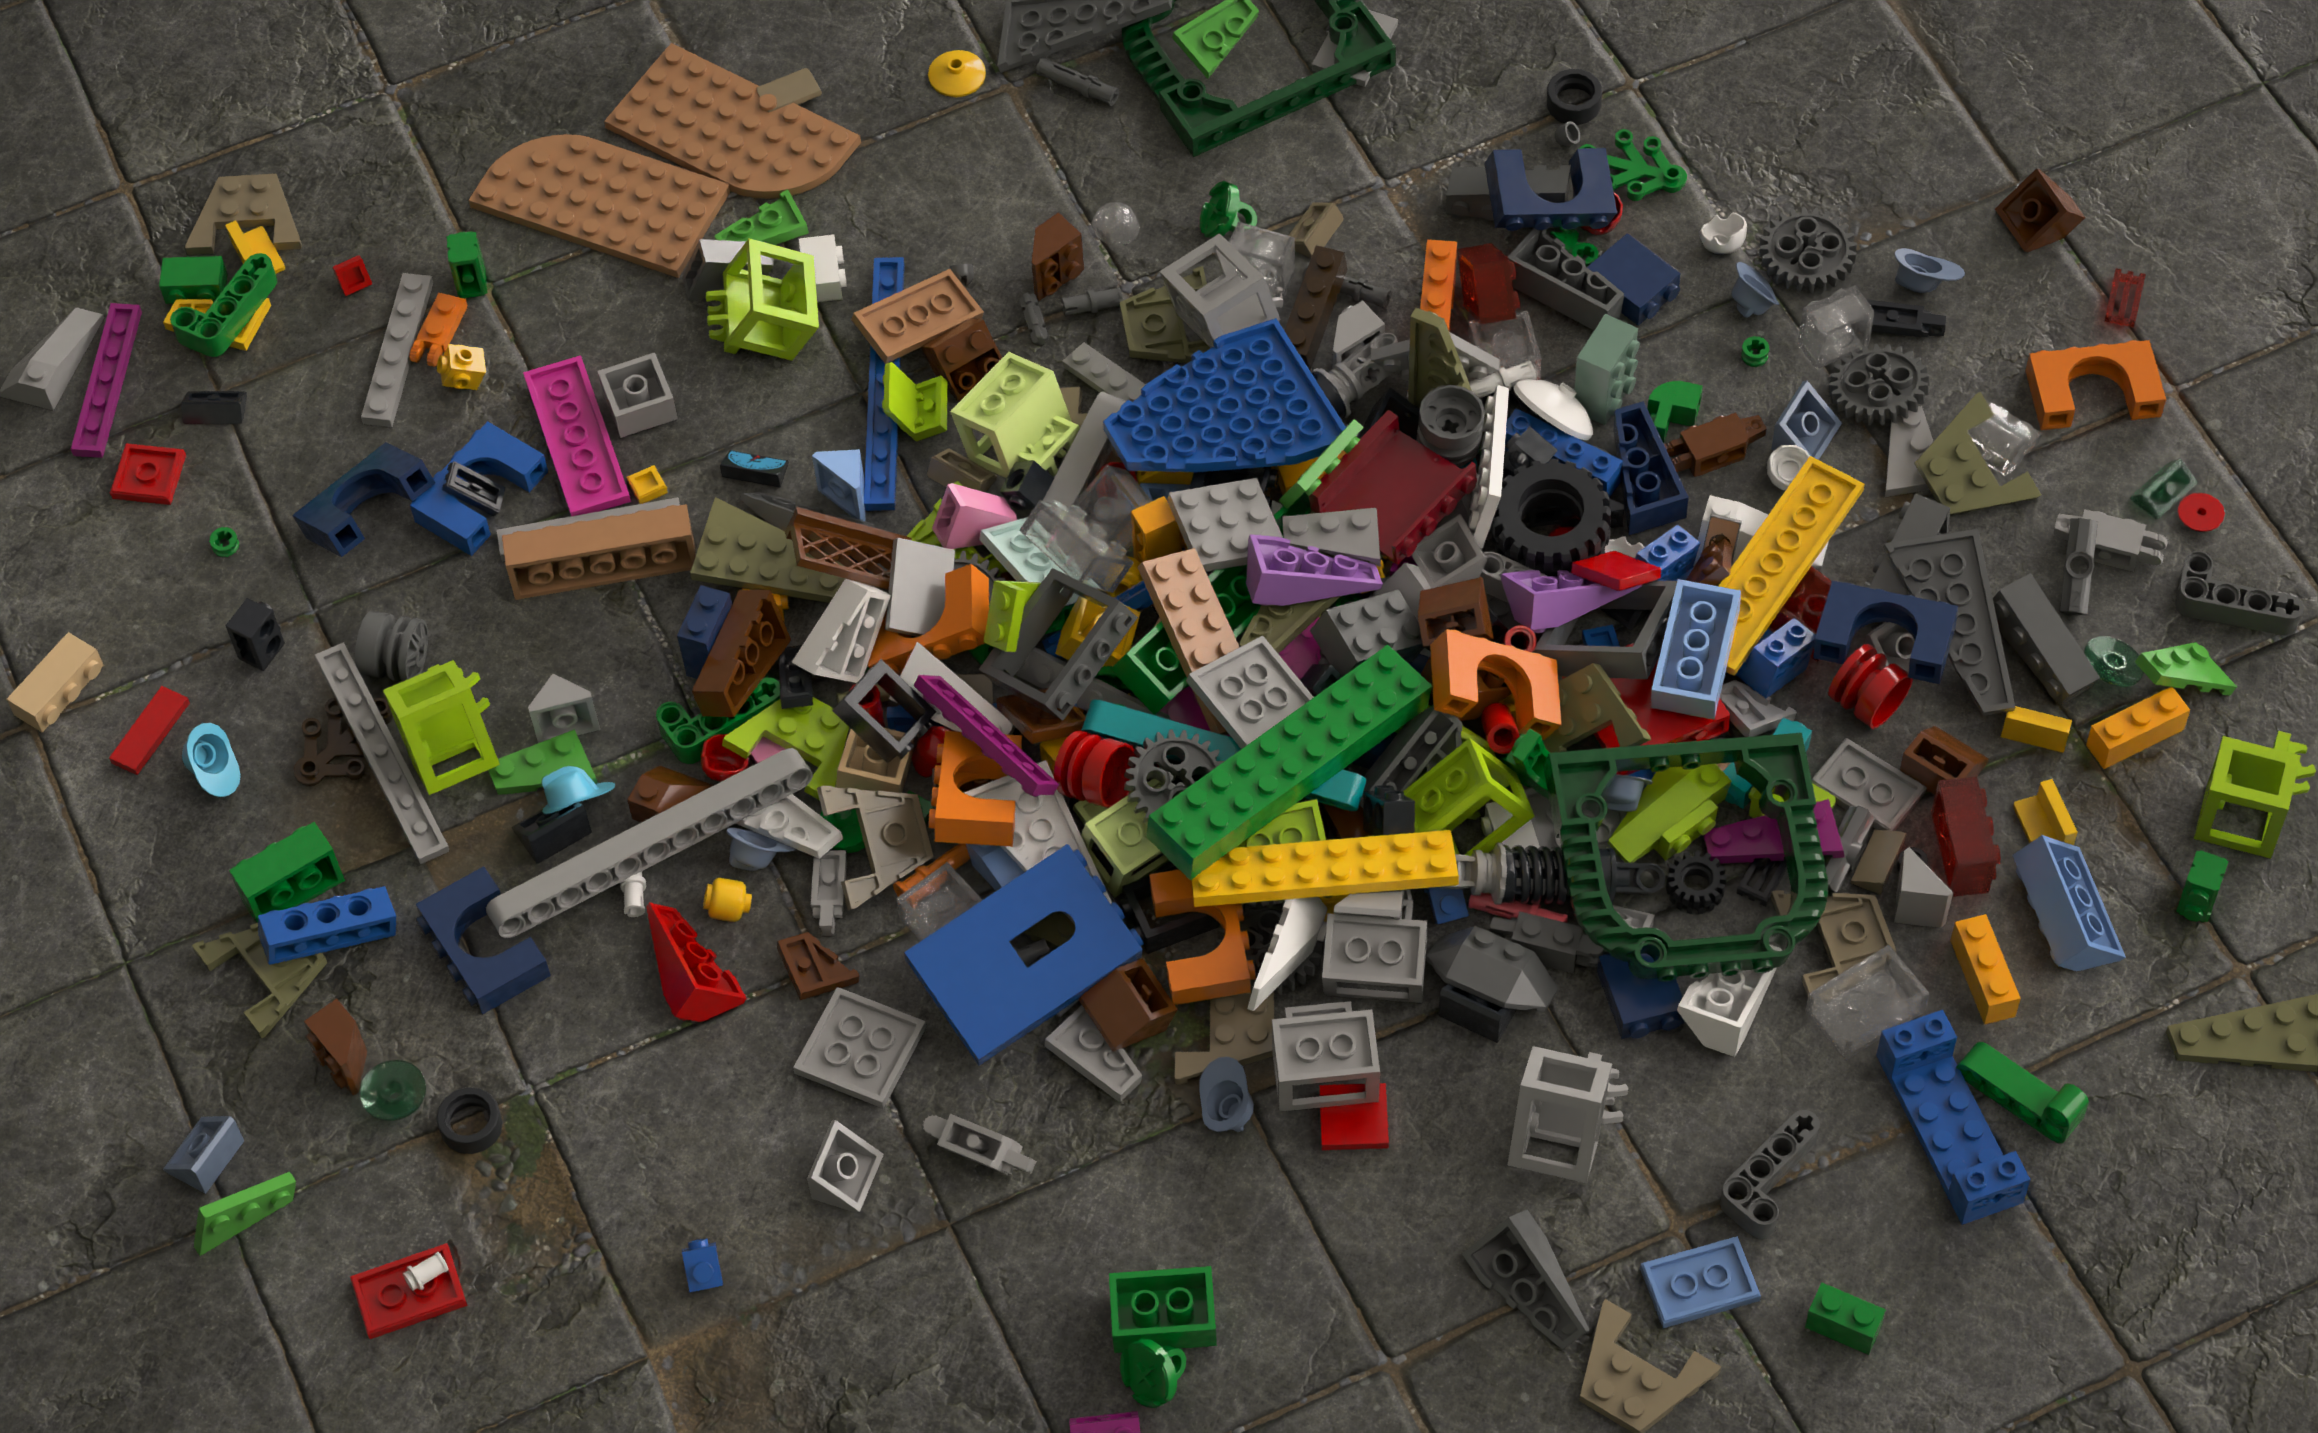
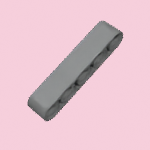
[1036,391,1126,534]

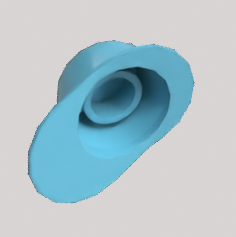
[182,723,241,797]
[542,766,615,814]

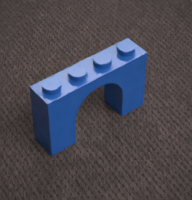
[410,421,548,556]

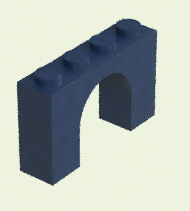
[1484,148,1617,231]
[292,442,435,557]
[1814,581,1958,684]
[415,866,551,1014]

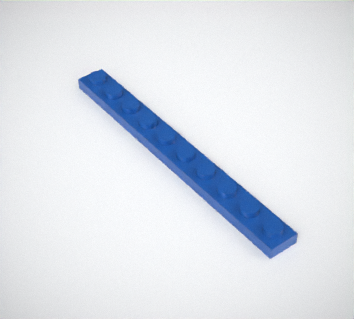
[864,257,905,511]

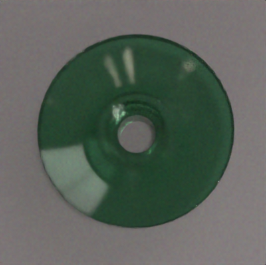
[2084,636,2144,687]
[360,1060,426,1121]

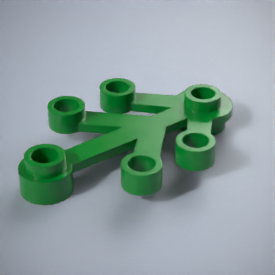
[1578,129,1687,201]

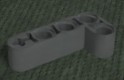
[2175,551,2304,636]
[1720,1110,1820,1239]

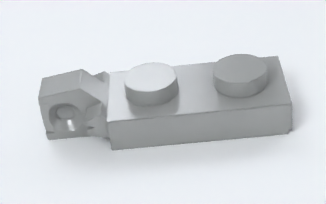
[811,850,847,936]

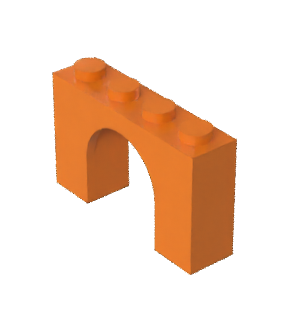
[1420,240,1457,332]
[2025,340,2166,430]
[868,564,989,675]
[1430,629,1562,740]
[929,731,1022,847]
[1149,870,1256,1005]

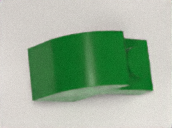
[1647,381,1703,444]

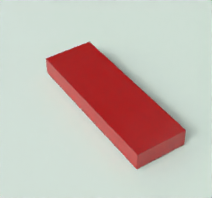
[109,686,190,775]

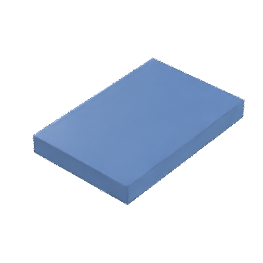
[1640,1236,1761,1328]

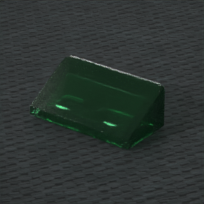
[2130,458,2198,519]

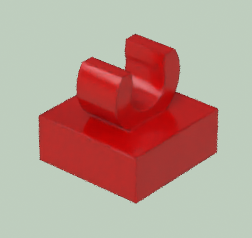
[332,255,372,296]

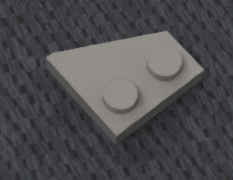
[1720,680,1797,737]

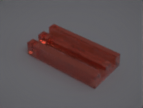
[2104,268,2146,327]

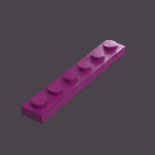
[71,303,142,458]
[913,675,1059,797]

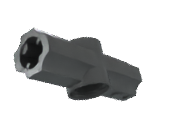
[2059,518,2098,616]
[1823,805,1875,896]

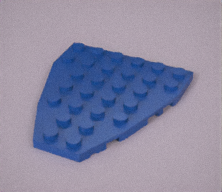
[1103,318,1346,472]

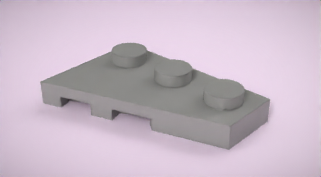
[1045,1005,1142,1103]

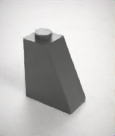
[682,239,774,301]

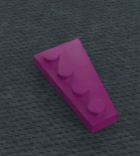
[1704,799,1845,864]

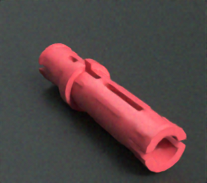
[1468,893,1568,923]

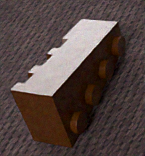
[692,590,791,717]

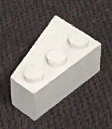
[792,579,891,683]

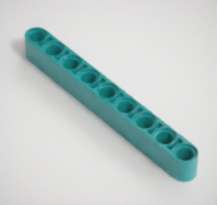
[1082,699,1367,811]

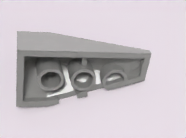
[0,308,104,410]

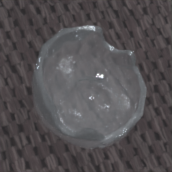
[1091,202,1140,245]

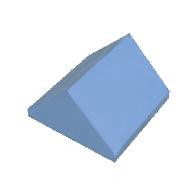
[812,449,866,521]

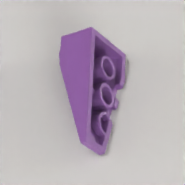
[1246,534,1383,606]
[1501,570,1642,633]

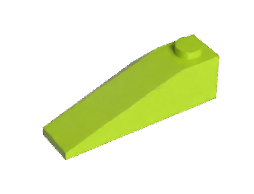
[1607,764,1732,863]

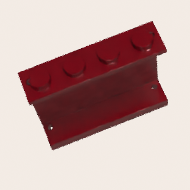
[1309,410,1477,565]

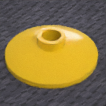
[928,50,986,97]

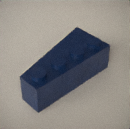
[1613,401,1689,535]

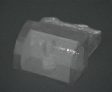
[1968,403,2042,476]

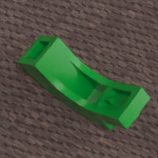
[1505,728,1583,812]

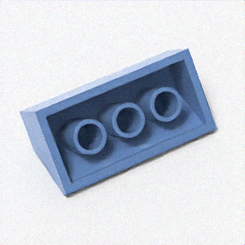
[2012,835,2126,971]

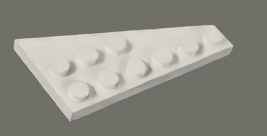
[1468,385,1509,550]
[964,760,1112,925]

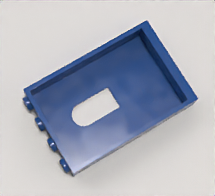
[904,844,1144,1066]

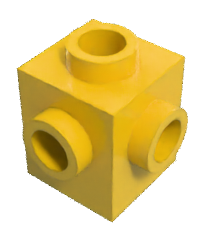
[437,344,486,390]

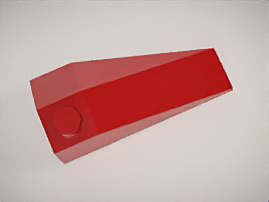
[646,902,747,1022]

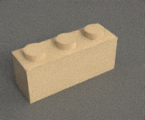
[7,632,104,733]

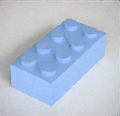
[1651,579,1741,719]

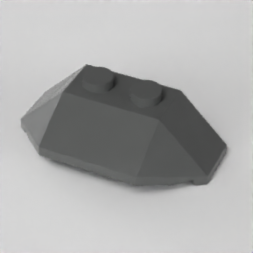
[1360,704,1462,808]
[1426,926,1558,1012]

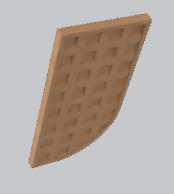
[604,43,861,199]
[468,134,731,278]

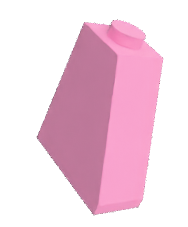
[932,484,1017,549]

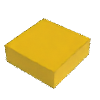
[627,465,668,504]

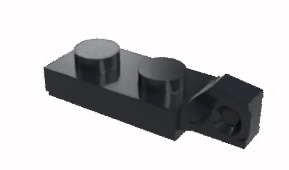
[1860,299,1946,337]

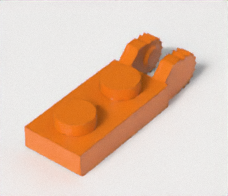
[409,292,468,367]

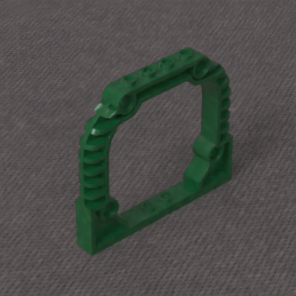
[1122,0,1396,157]
[1543,733,1828,982]

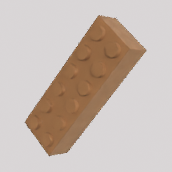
[502,504,696,600]

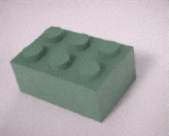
[1574,314,1640,425]

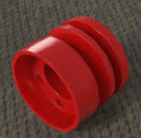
[1828,644,1913,729]
[1054,730,1137,808]

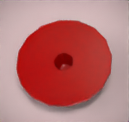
[2178,493,2225,532]

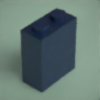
[1587,233,1681,326]
[677,585,732,679]
[1597,953,1685,1039]

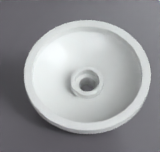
[1514,379,1593,440]

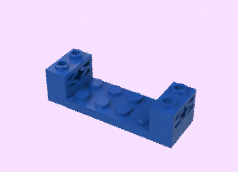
[1635,525,1816,699]
[1876,1010,2031,1225]

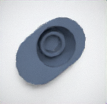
[1895,248,1965,293]
[1731,262,1779,318]
[1601,774,1653,812]
[726,828,796,871]
[1199,1057,1254,1132]

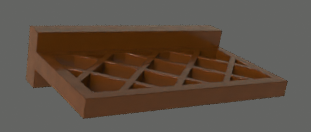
[785,507,912,590]

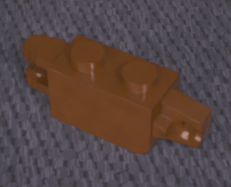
[1664,413,1767,477]

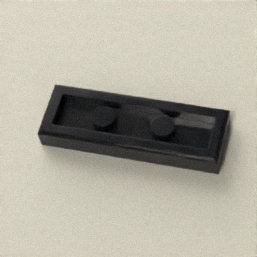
[779,645,813,709]

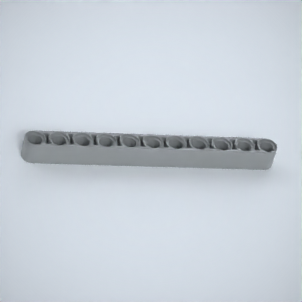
[486,748,813,938]

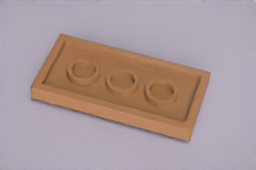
[851,269,984,364]

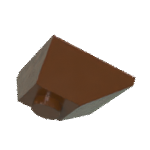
[1995,168,2085,253]
[627,766,714,823]

